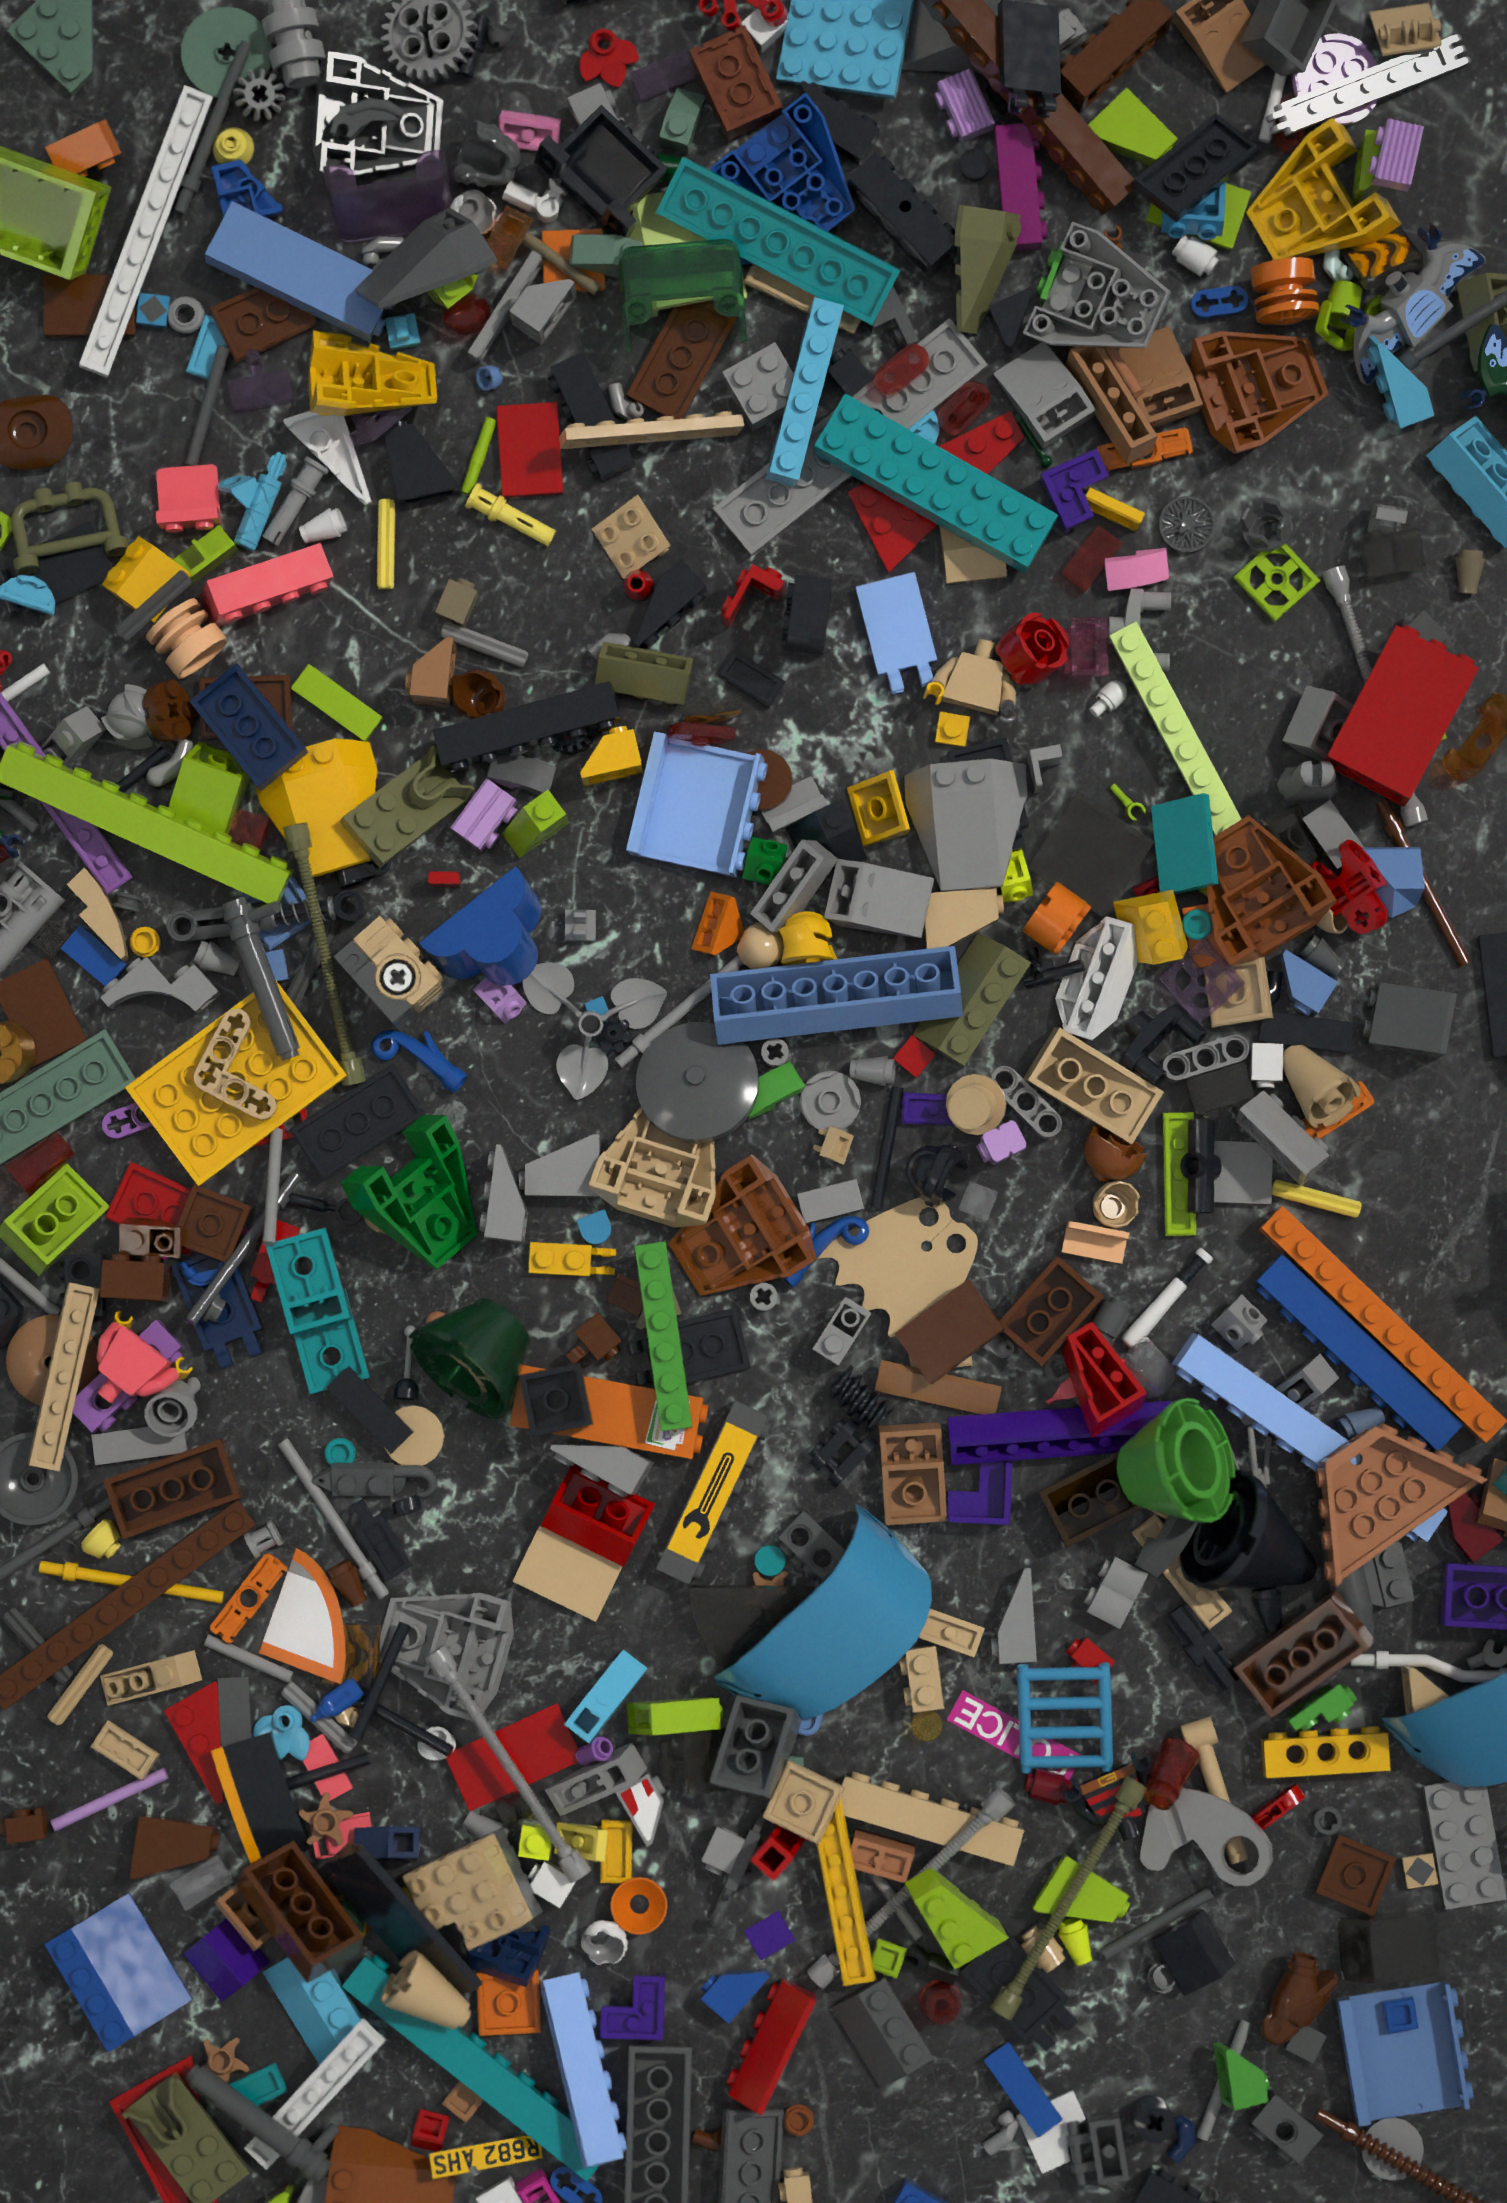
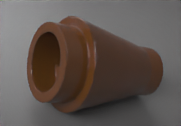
[327,1559,367,1607]

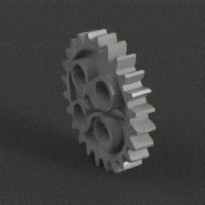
[381,0,478,83]

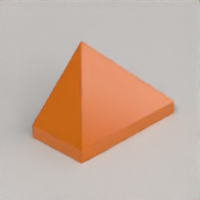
[691,891,745,956]

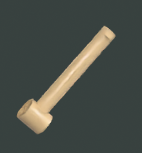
[1180,1716,1248,1864]

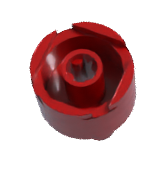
[995,613,1070,685]

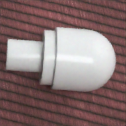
[1089,680,1127,717]

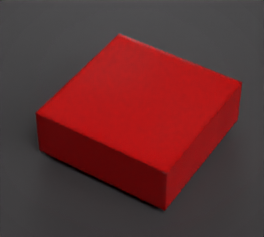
[428,871,461,887]
[893,1035,936,1078]

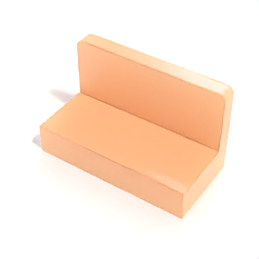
[1061,1221,1130,1264]

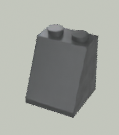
[1362,982,1457,1059]

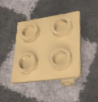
[1369,3,1442,56]
[592,495,671,579]

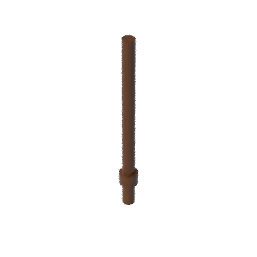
[1375,799,1471,967]

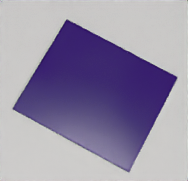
[744,1911,795,1960]

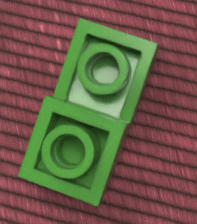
[748,1062,805,1120]

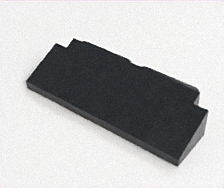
[326,1842,483,1995]

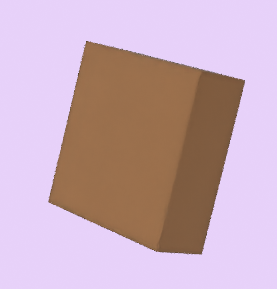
[442,2081,484,2123]

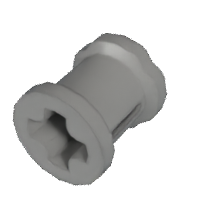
[761,1038,789,1068]
[750,1283,777,1311]
[243,1520,284,1558]

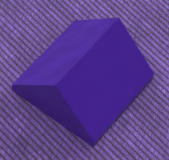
[183,1918,271,2002]

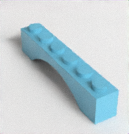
[765,297,844,487]

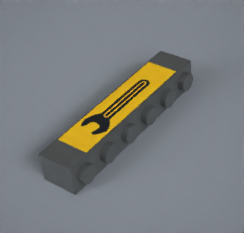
[656,1400,771,1585]

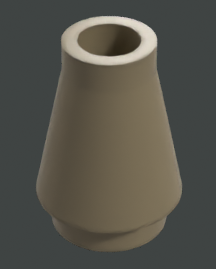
[1455,550,1485,594]

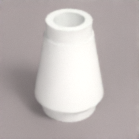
[299,508,347,544]

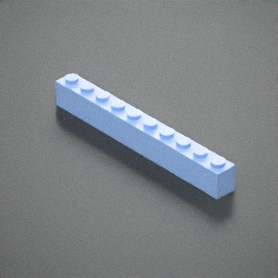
[1172,1333,1448,1542]

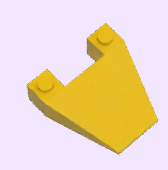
[1246,118,1402,260]

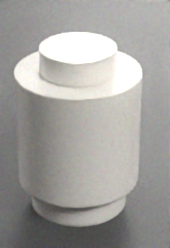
[1172,234,1219,277]

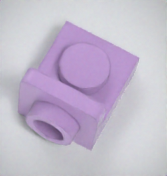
[473,978,527,1023]

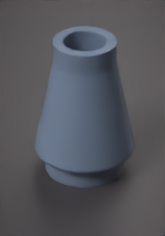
[1336,1406,1385,1441]

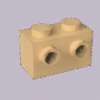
[900,1645,944,1713]

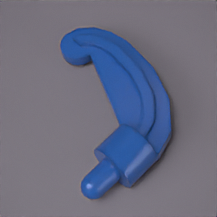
[180,1261,225,1287]

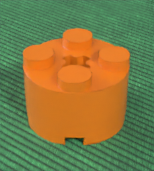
[1022,882,1092,955]

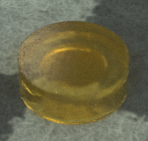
[911,1710,942,1741]

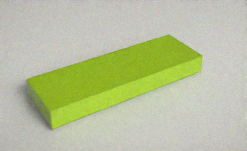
[291,664,383,742]

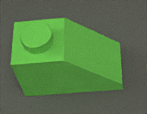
[1213,2042,1270,2111]

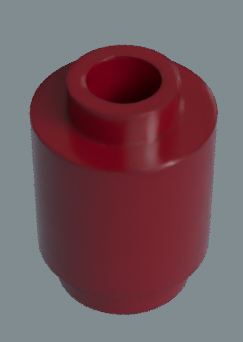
[1024,1768,1071,1806]

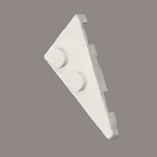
[283,411,372,506]

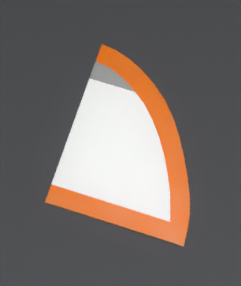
[259,1548,346,1684]

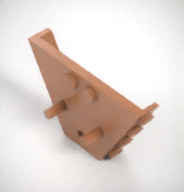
[1316,1423,1488,1587]

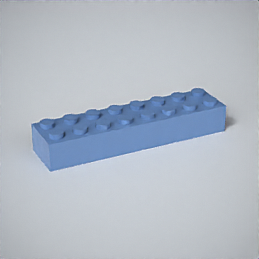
[710,946,963,1045]

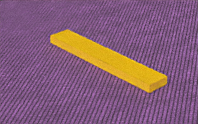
[817,1798,876,1986]

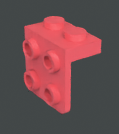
[156,464,222,533]

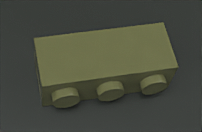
[595,642,693,705]

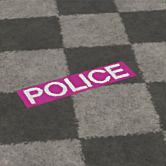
[947,1690,1080,1780]

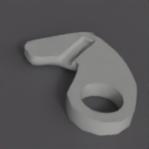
[1140,1775,1273,1886]

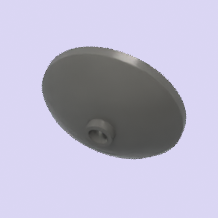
[0,1432,78,1525]

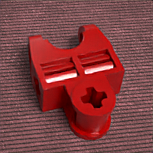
[1309,839,1388,934]

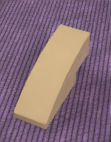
[67,868,129,962]

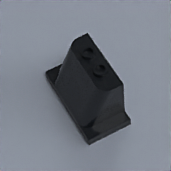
[534,104,668,238]

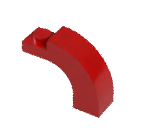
[750,1825,807,1881]

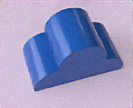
[419,866,541,986]

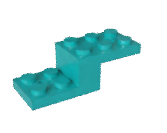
[266,1228,370,1394]

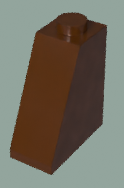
[129,1814,220,1879]

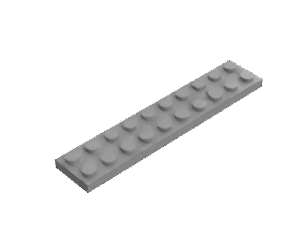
[713,318,988,557]

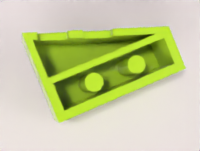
[905,1867,1008,1970]

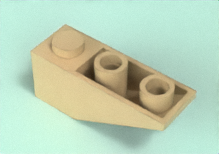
[100,1650,202,1706]

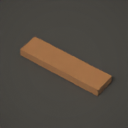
[874,1360,1002,1414]

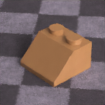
[405,637,457,707]

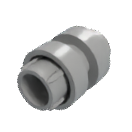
[262,0,326,88]

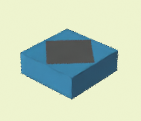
[136,293,171,328]

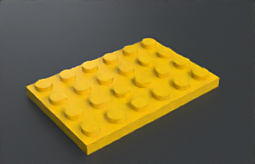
[125,979,348,1186]

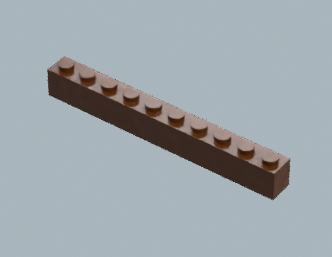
[921,0,1134,216]

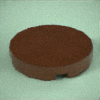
[747,749,793,811]

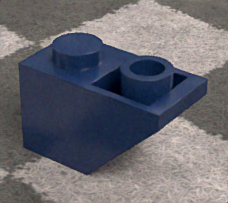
[354,1826,420,1861]

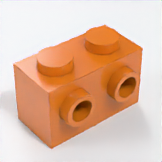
[45,119,121,177]

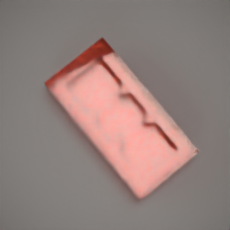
[1061,525,1123,593]
[667,722,736,746]

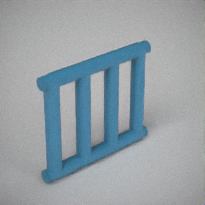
[1017,1662,1113,1773]

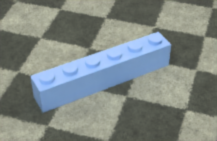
[539,1972,627,2169]

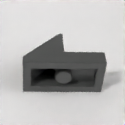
[872,286,919,352]

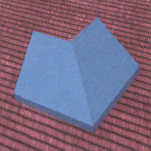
[1358,847,1425,918]

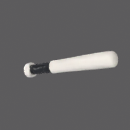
[1122,1248,1213,1349]

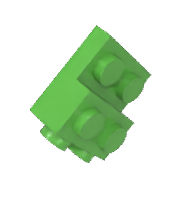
[1283,1681,1357,1732]

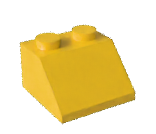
[101,536,191,623]
[580,726,643,786]
[1113,890,1188,965]

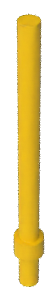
[39,1561,224,1604]

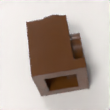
[0,1806,49,1844]

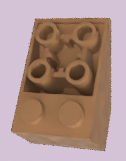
[1173,0,1267,94]
[1115,326,1203,428]

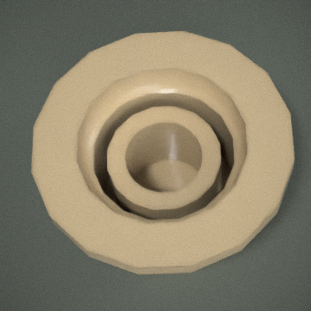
[946,1074,1007,1135]

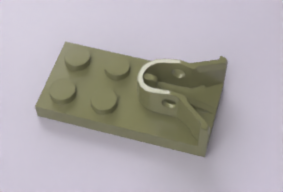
[340,743,476,868]
[122,2071,251,2203]

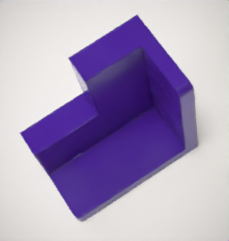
[1039,448,1109,535]
[947,1462,1012,1525]
[600,1973,666,2040]

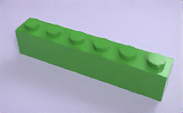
[635,1241,693,1431]

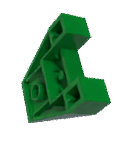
[340,1115,478,1269]

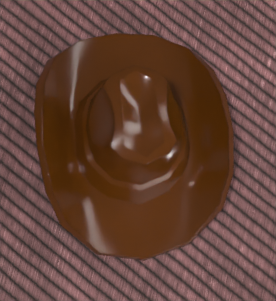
[0,394,73,470]

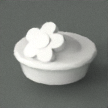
[418,1727,456,1761]

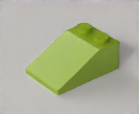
[0,1164,110,1276]

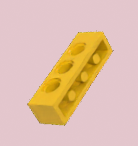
[1261,1726,1391,1778]

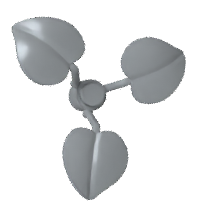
[522,962,667,1100]

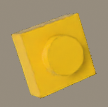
[935,712,970,748]

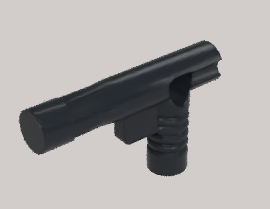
[1023,947,1085,988]

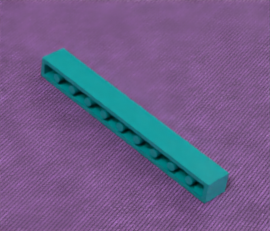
[342,1954,600,2182]

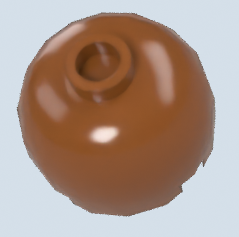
[1084,1125,1147,1182]

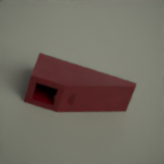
[1445,1492,1503,1563]

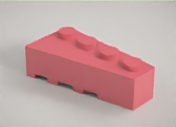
[199,543,334,627]

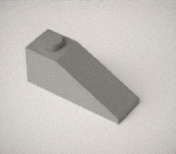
[991,1567,1037,1664]
[545,1742,647,1816]

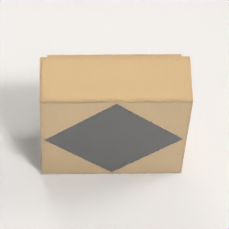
[1401,1852,1438,1889]

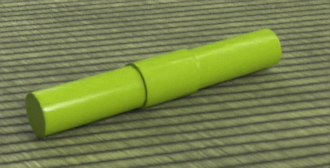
[460,417,497,496]

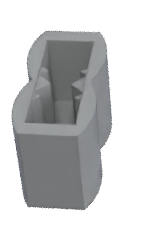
[1083,1556,1148,1629]

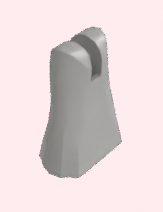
[1277,761,1339,801]

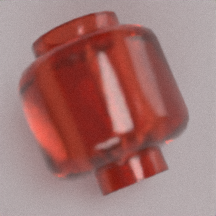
[443,293,491,336]

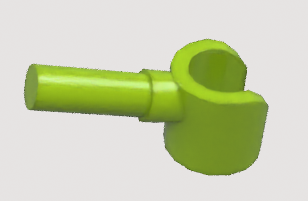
[1110,783,1146,821]

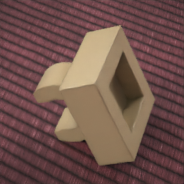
[813,1126,854,1165]

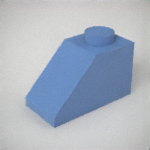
[1280,950,1338,1016]

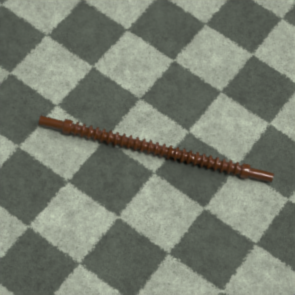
[1313,2107,1486,2203]

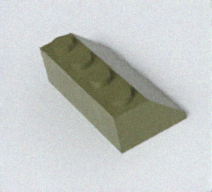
[912,933,1031,1068]

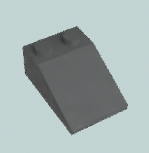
[709,1695,802,1799]

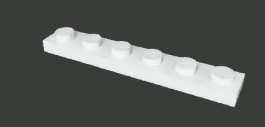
[244,2018,386,2170]

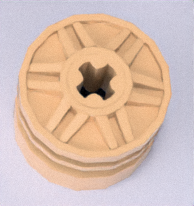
[145,598,228,679]

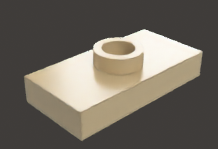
[91,1720,160,1780]

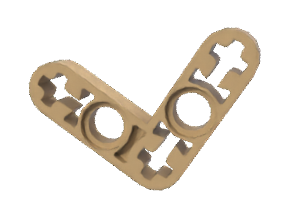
[194,1008,278,1120]

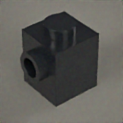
[827,348,874,397]

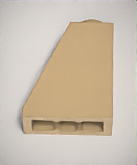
[924,888,1004,949]

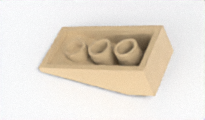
[1023,1028,1164,1145]

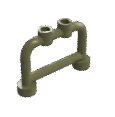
[11,482,129,575]

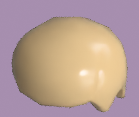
[737,922,783,969]
[1093,1181,1140,1228]

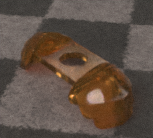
[1442,692,1507,781]

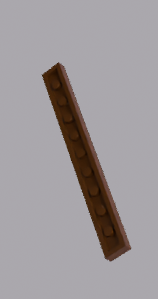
[0,1500,257,1710]

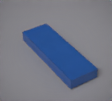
[984,2042,1063,2138]

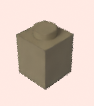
[435,578,479,628]

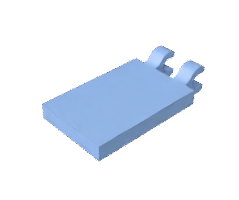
[855,572,937,695]

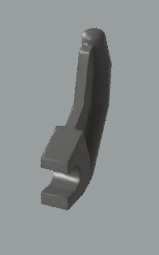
[330,98,403,141]

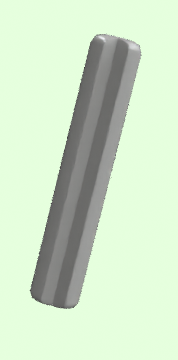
[441,621,528,667]
[281,1682,357,1754]

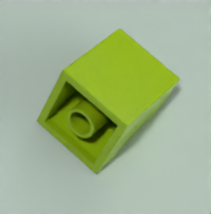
[169,741,251,835]

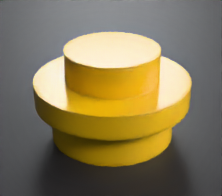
[129,927,161,958]

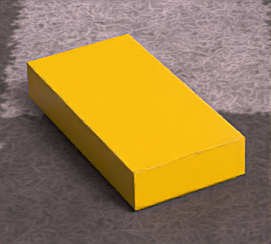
[1086,487,1145,531]
[600,1819,633,1883]

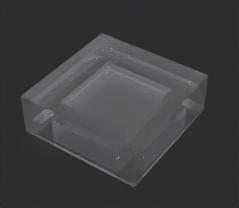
[958,1181,998,1221]

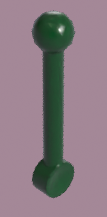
[1013,412,1052,467]

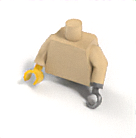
[923,639,1017,724]

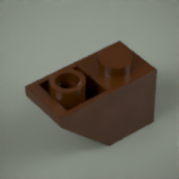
[119,1217,182,1258]

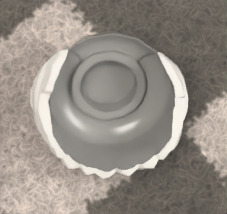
[450,190,496,234]
[581,1920,628,1965]

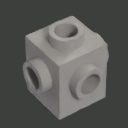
[1211,1294,1268,1351]

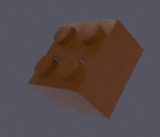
[100,1254,172,1302]

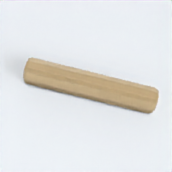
[48,1644,113,1725]

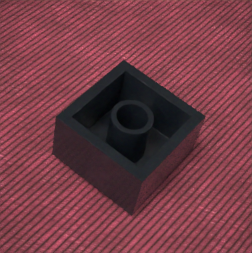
[519,1363,594,1437]

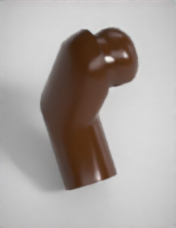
[690,2127,722,2152]

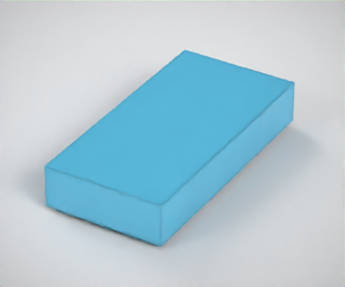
[186,314,228,380]

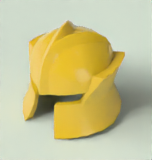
[779,911,837,965]

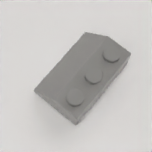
[1236,1090,1330,1186]

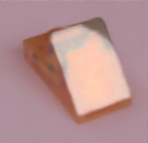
[486,205,533,270]

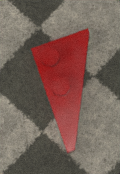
[164,1680,224,1806]

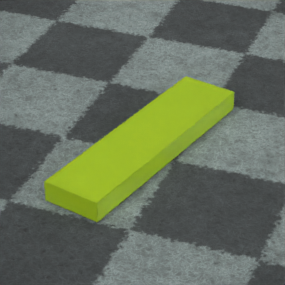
[1162,1112,1196,1236]

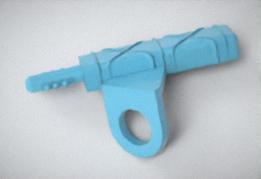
[218,452,287,551]

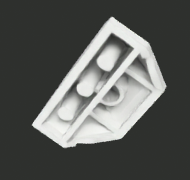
[1055,916,1138,1040]

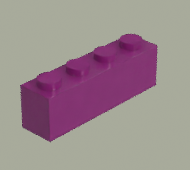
[994,123,1047,252]

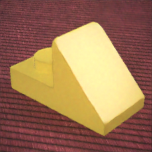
[554,1822,608,1861]

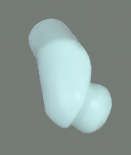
[1323,250,1353,282]

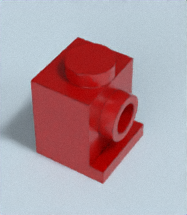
[1065,1637,1115,1686]

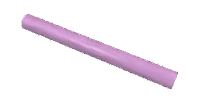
[51,1767,169,1831]

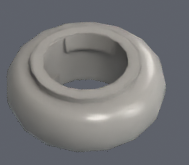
[167,296,205,334]

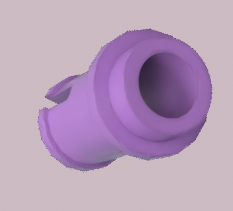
[576,1736,613,1766]

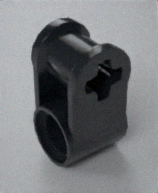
[333,858,391,889]

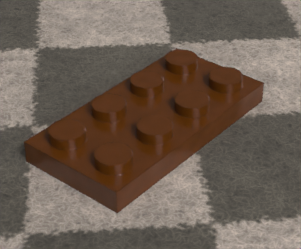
[626,301,738,420]

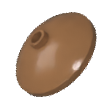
[6,1314,99,1405]

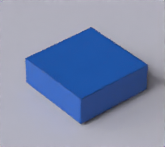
[1382,1996,1419,2033]

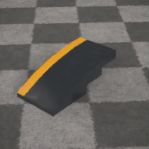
[211,1731,312,1864]

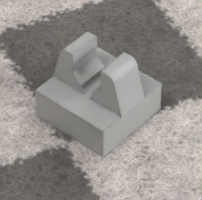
[565,910,596,942]

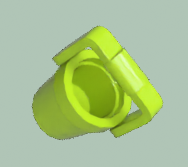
[1315,281,1362,351]

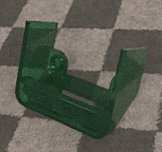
[618,239,747,353]

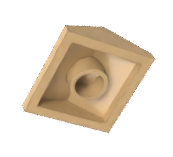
[939,526,1007,584]

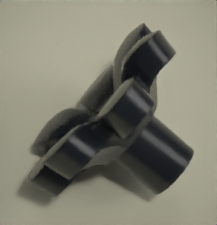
[592,1014,633,1054]

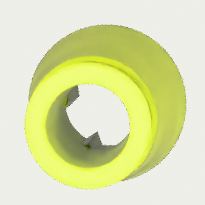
[1057,1917,1092,1966]

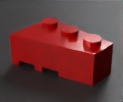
[1062,1322,1147,1438]

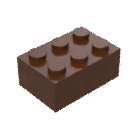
[1000,1255,1104,1367]

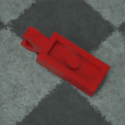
[250,1220,301,1303]

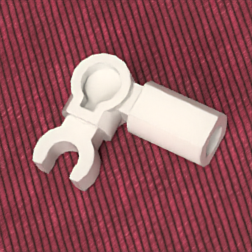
[502,179,567,223]

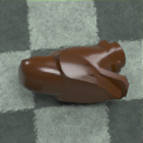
[1260,1952,1338,2045]

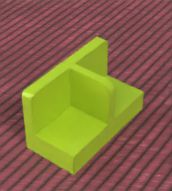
[173,525,239,587]

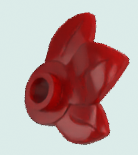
[580,29,639,88]

